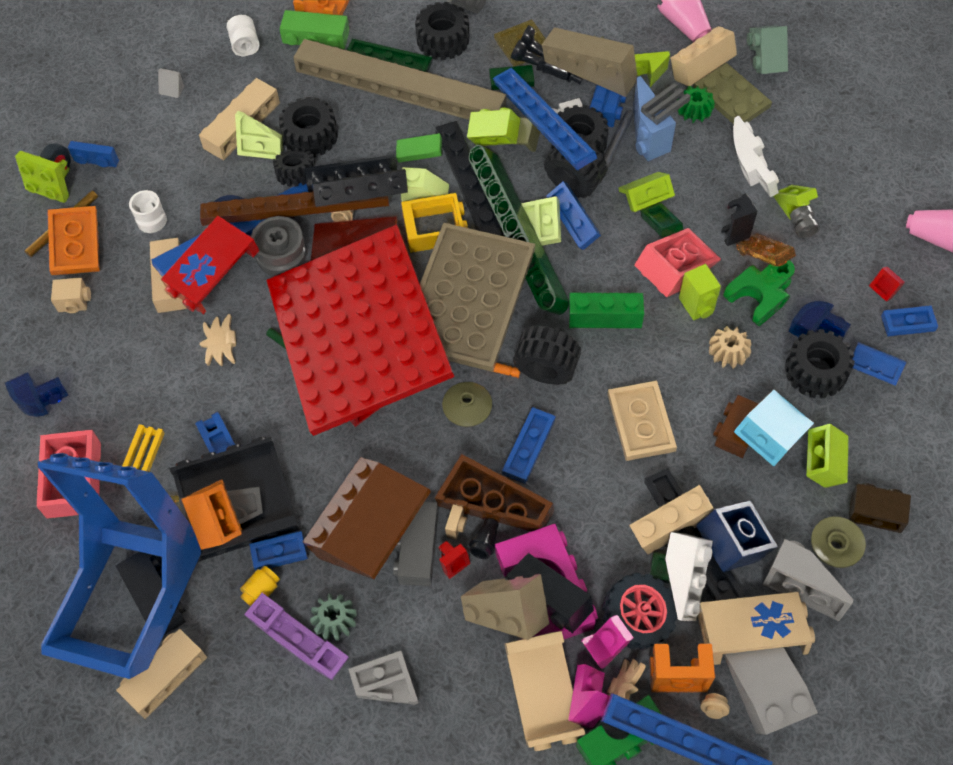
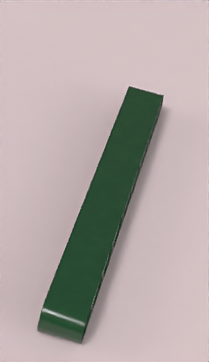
[469,145,569,315]

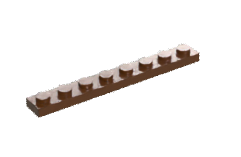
[200,192,389,226]

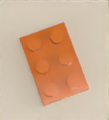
[48,206,100,275]

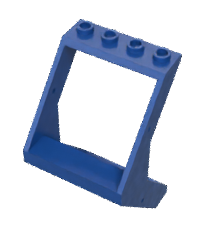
[38,453,201,679]

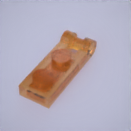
[736,233,796,267]

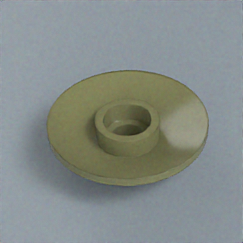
[442,382,492,427]
[811,516,866,568]

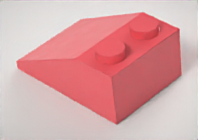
[634,228,721,297]

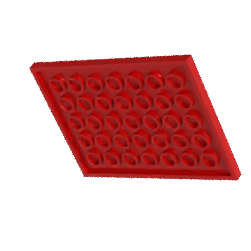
[266,224,455,436]

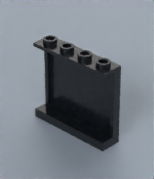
[169,436,300,562]

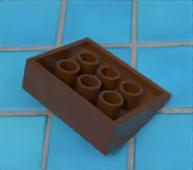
[303,457,431,579]

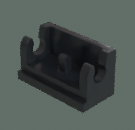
[721,193,758,246]

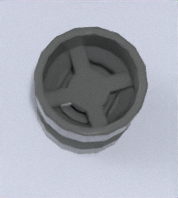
[790,206,820,238]

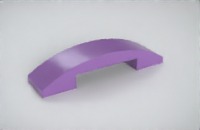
[244,593,349,680]

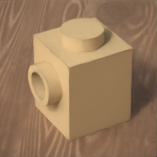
[51,278,91,313]

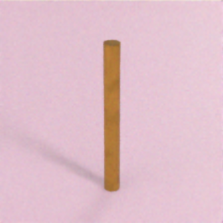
[25,190,98,257]

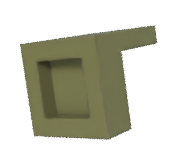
[515,118,540,152]

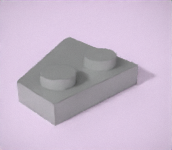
[348,651,418,705]

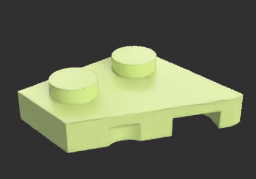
[521,196,561,246]

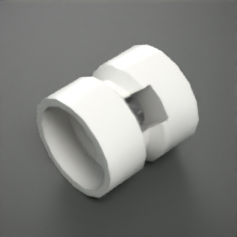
[227,15,260,56]
[129,190,167,233]

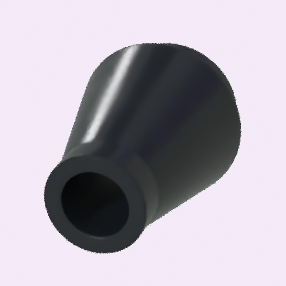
[469,518,499,559]

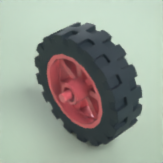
[602,573,678,650]

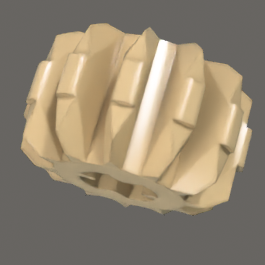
[709,326,751,369]

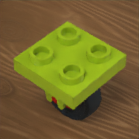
[15,143,71,203]

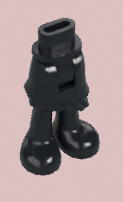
[510,25,583,85]

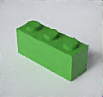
[280,10,350,49]

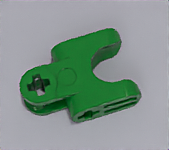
[723,258,795,327]

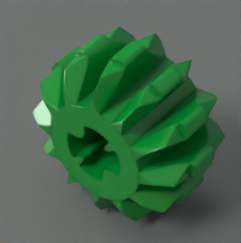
[677,85,715,123]

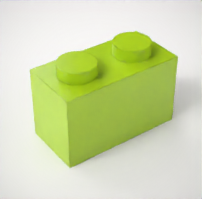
[467,108,521,146]
[679,264,721,321]
[806,424,848,488]

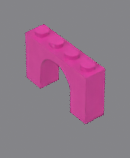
[495,524,598,640]

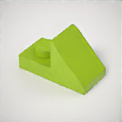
[635,51,670,87]
[773,185,818,220]

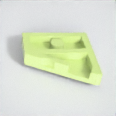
[235,111,283,159]

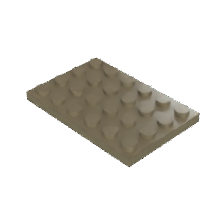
[420,223,535,372]

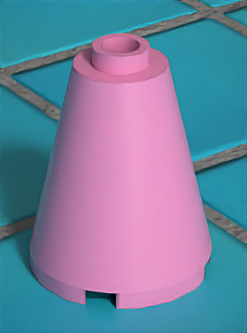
[657,0,712,43]
[906,210,953,253]

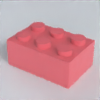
[37,430,101,519]

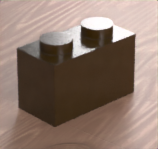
[848,483,911,533]

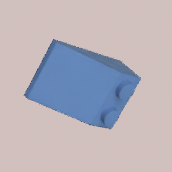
[633,76,676,161]

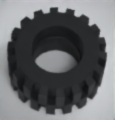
[415,2,469,60]
[279,97,338,157]
[551,105,609,155]
[544,140,608,198]
[513,326,581,385]
[785,329,855,398]

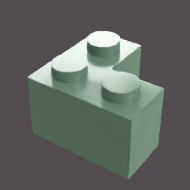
[747,25,788,74]

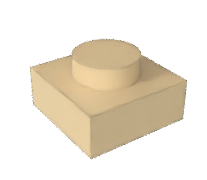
[445,504,467,540]

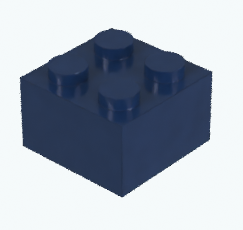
[696,501,778,572]

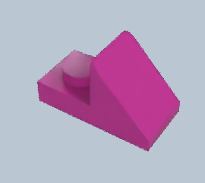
[581,615,634,669]
[569,664,610,729]

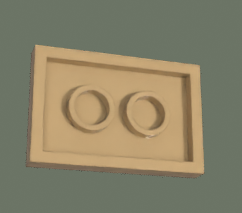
[608,381,677,461]

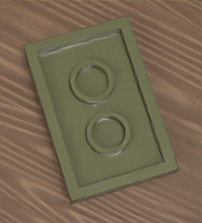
[694,63,772,124]

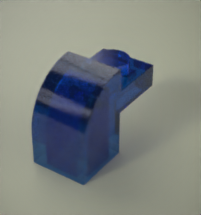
[788,301,851,338]
[5,372,69,417]

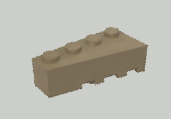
[542,28,637,97]

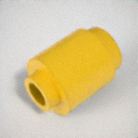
[240,566,280,606]

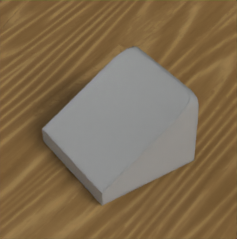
[158,68,184,98]

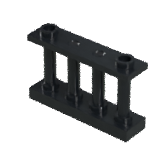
[304,155,408,207]

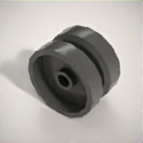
[251,216,307,276]

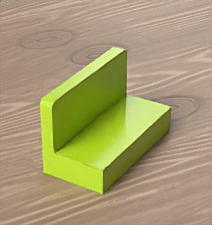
[618,172,675,212]

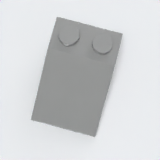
[763,539,853,621]
[723,647,818,735]

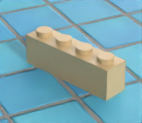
[199,78,280,161]

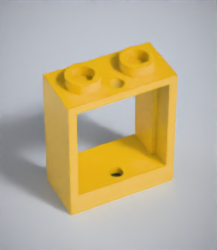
[401,193,468,253]

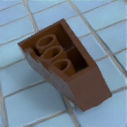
[435,454,554,532]

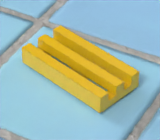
[122,424,165,472]

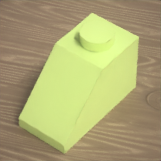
[401,167,449,202]

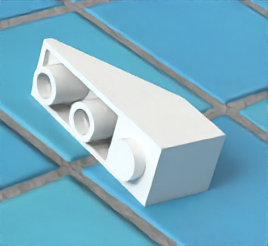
[665,532,713,621]

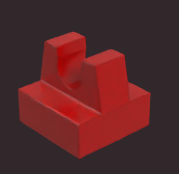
[869,267,905,302]
[438,541,471,579]

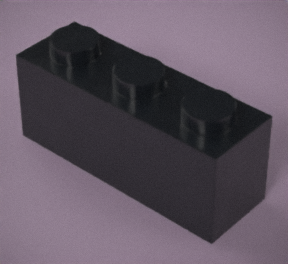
[115,552,186,635]
[507,553,594,634]

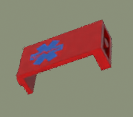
[161,216,260,315]

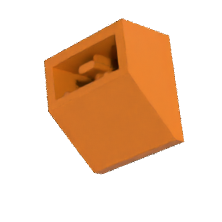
[181,480,242,550]

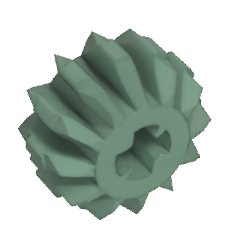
[310,593,357,641]

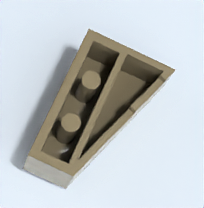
[461,574,549,640]

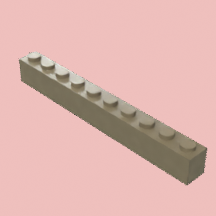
[293,39,506,120]

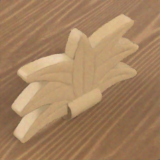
[200,314,236,366]
[606,659,646,700]

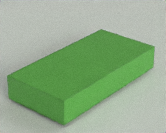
[396,133,442,163]

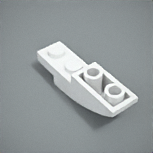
[733,116,779,197]

